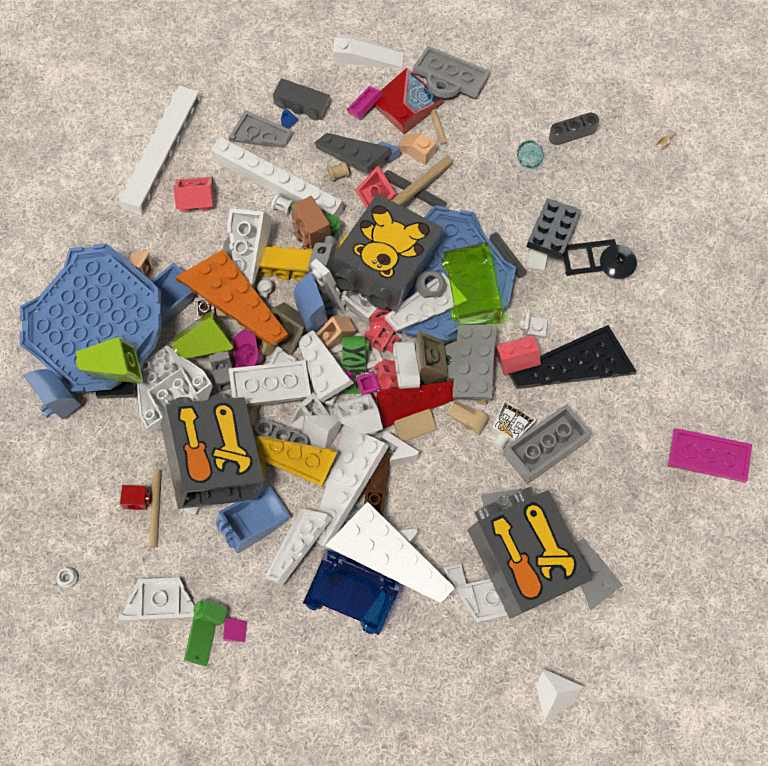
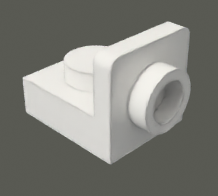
[520,312,548,338]

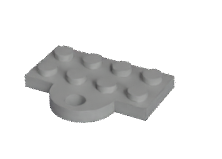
[412,46,490,98]
[444,325,497,400]

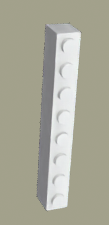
[119,86,200,215]
[211,137,343,218]

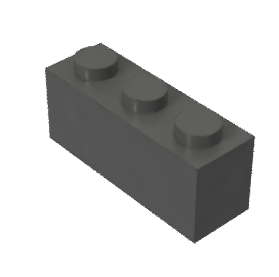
[273,78,330,120]

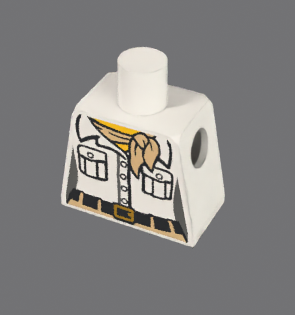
[491,400,536,450]

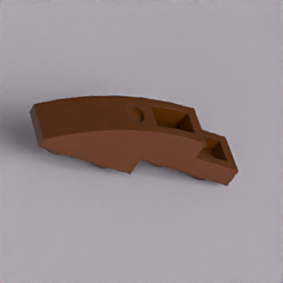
[364,453,389,516]

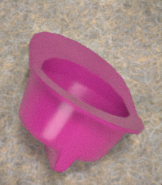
[233,330,263,368]

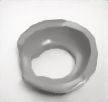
[415,270,447,298]

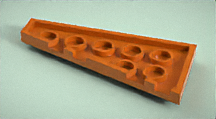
[176,249,288,347]

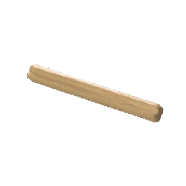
[391,156,453,206]

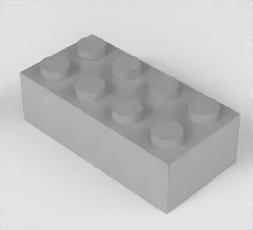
[503,404,592,485]

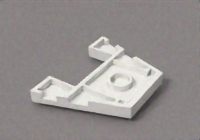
[443,564,508,624]

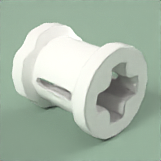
[271,194,295,216]

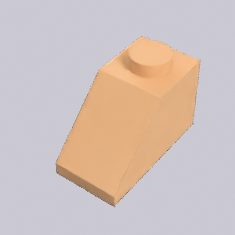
[397,133,436,165]
[127,251,154,278]
[317,316,356,350]

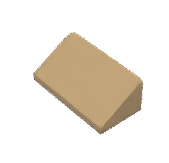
[394,409,437,442]

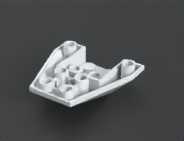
[137,345,213,430]

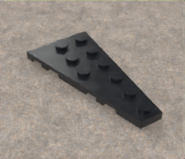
[508,325,637,389]

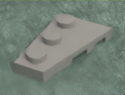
[228,110,292,148]
[575,538,622,610]

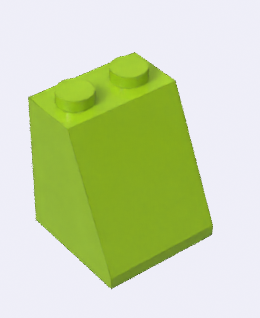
[172,311,234,359]
[75,337,143,383]

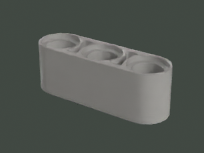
[255,419,309,445]

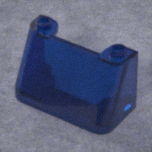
[303,549,399,635]

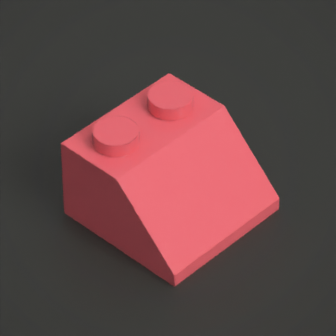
[173,177,214,212]
[495,335,541,375]

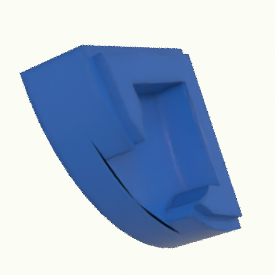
[281,109,298,129]

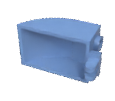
[152,263,195,328]
[293,272,335,333]
[23,369,81,420]
[216,485,291,553]

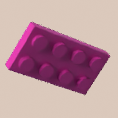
[668,428,752,483]

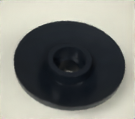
[600,245,637,279]

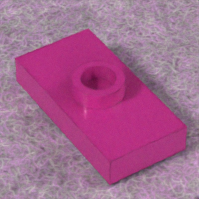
[347,86,383,119]

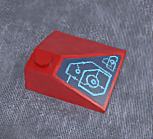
[373,68,443,135]

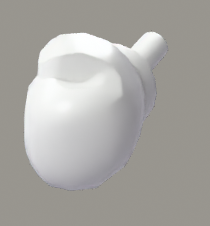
[257,279,273,301]

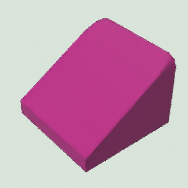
[355,371,381,395]
[223,618,247,642]

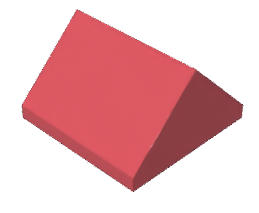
[355,166,397,209]

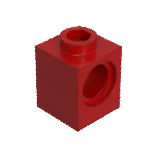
[120,485,152,510]

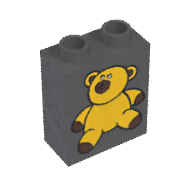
[331,193,443,312]

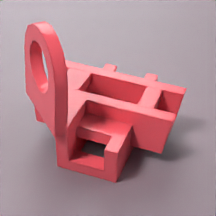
[365,308,401,353]
[368,359,398,400]

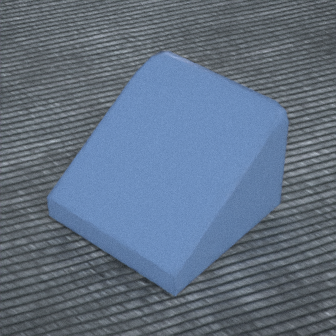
[379,141,400,163]

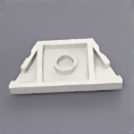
[119,577,194,622]

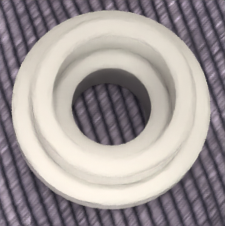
[56,568,77,588]

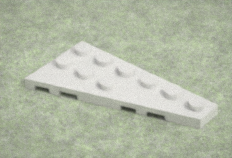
[315,425,389,549]
[325,502,455,603]

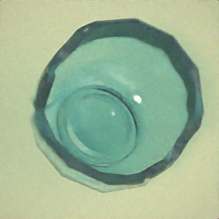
[516,140,544,169]

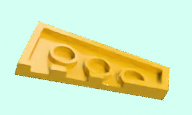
[255,436,338,487]

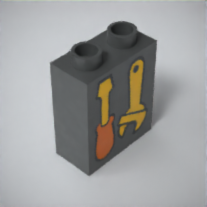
[161,393,264,509]
[467,487,593,619]

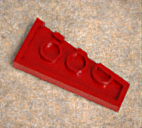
[376,380,454,429]

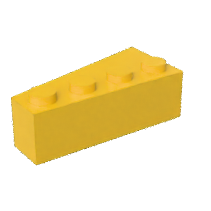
[257,246,317,286]

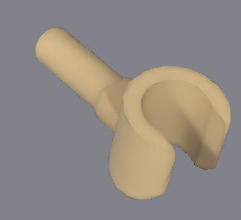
[656,131,677,150]

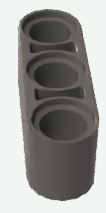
[549,112,599,145]

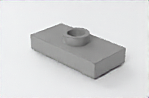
[481,489,521,511]

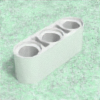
[393,341,420,389]

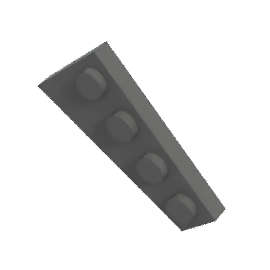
[315,133,392,173]

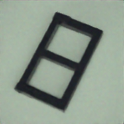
[562,239,620,276]

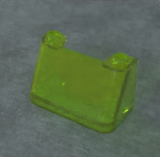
[441,242,505,324]

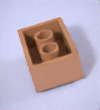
[291,195,331,250]

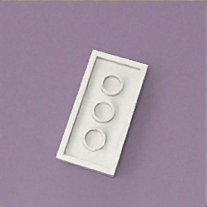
[228,360,311,406]

